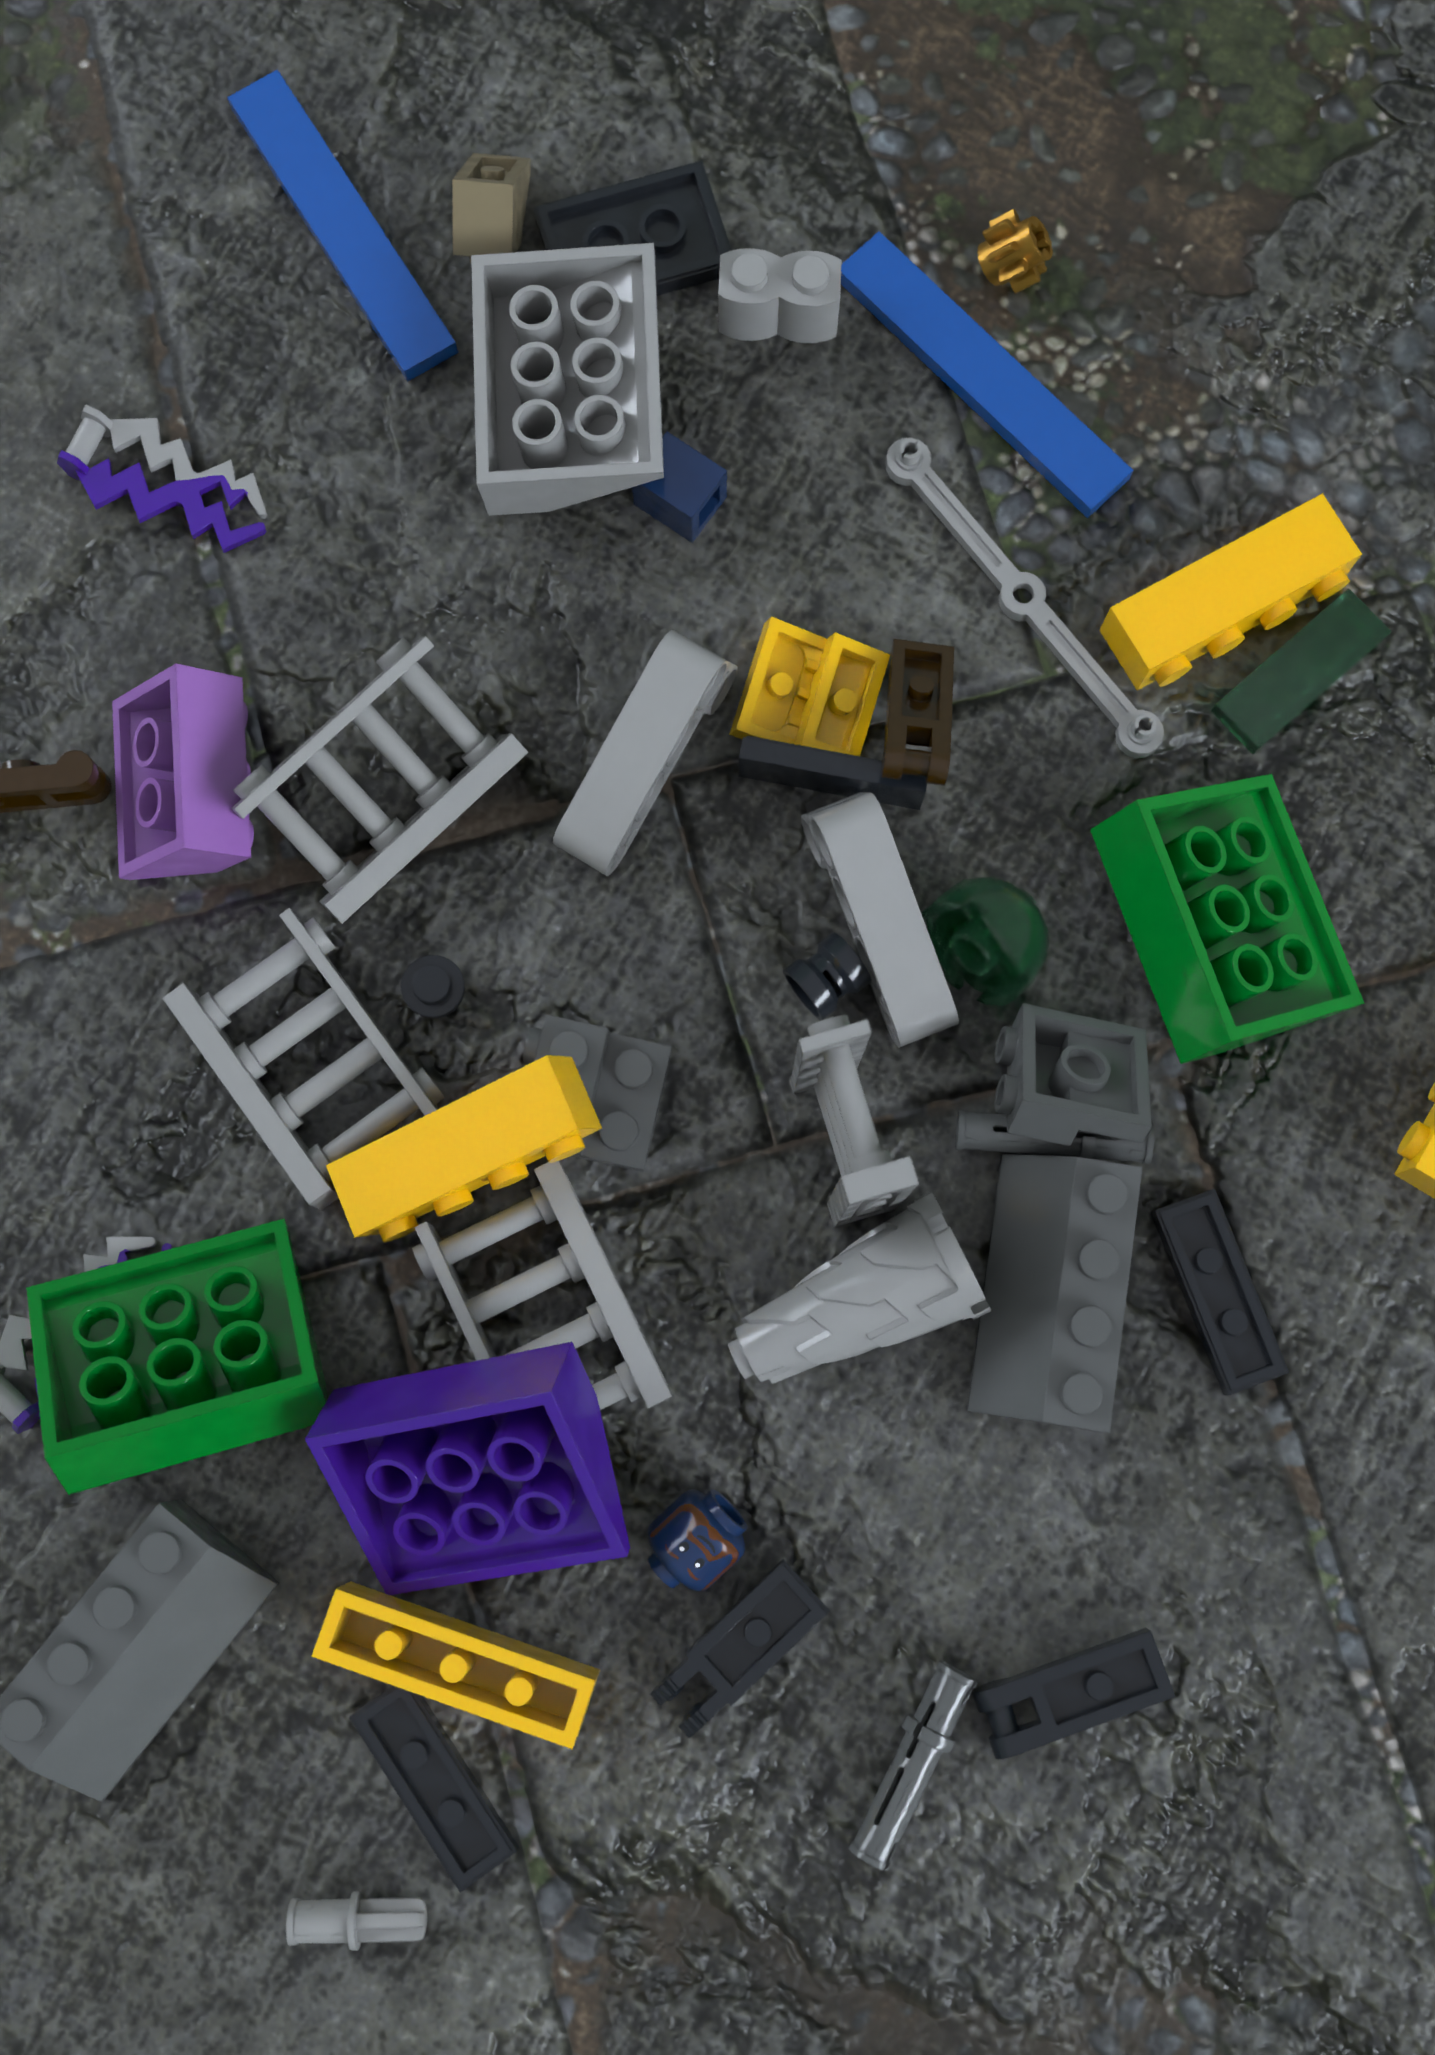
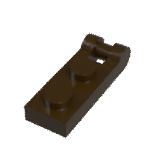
[881,639,954,786]
[0,750,112,813]

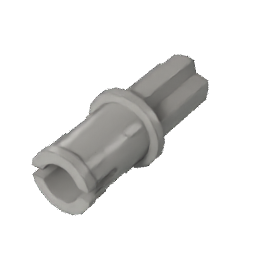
[286,1891,427,1951]

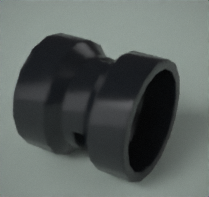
[783,932,872,1020]

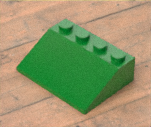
[1090,774,1365,1064]
[26,1218,328,1495]

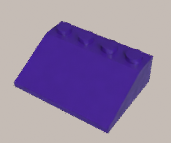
[305,1342,630,1595]

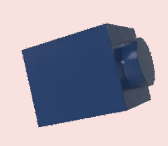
[632,431,727,543]

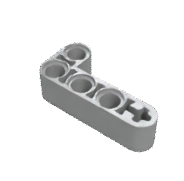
[553,630,738,876]
[801,792,959,1048]

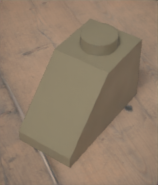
[452,153,531,263]

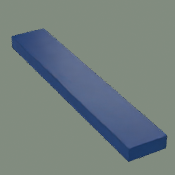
[227,69,458,382]
[841,231,1134,518]

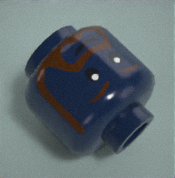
[647,1489,747,1591]

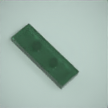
[1211,588,1392,755]

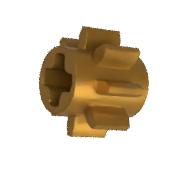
[977,209,1053,293]

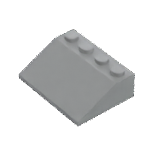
[471,243,664,516]

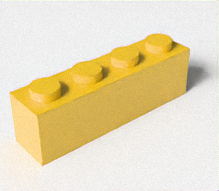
[1099,493,1362,691]
[326,1055,602,1243]
[311,1581,600,1749]

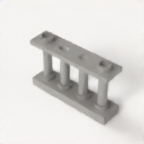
[231,636,529,924]
[162,908,445,1210]
[790,1015,919,1228]
[412,1161,674,1410]

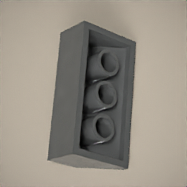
[967,1154,1143,1433]
[0,1499,279,1802]

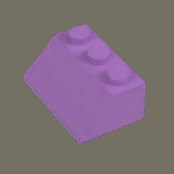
[112,663,254,880]

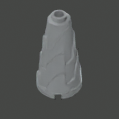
[728,1192,991,1384]

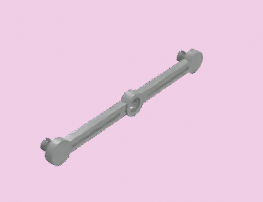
[885,438,1164,758]

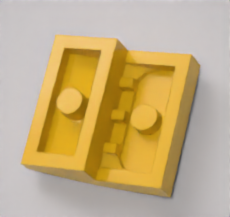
[729,616,890,756]

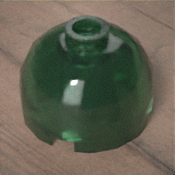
[922,876,1049,1006]

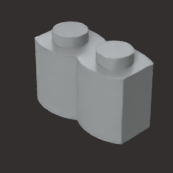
[718,248,842,343]

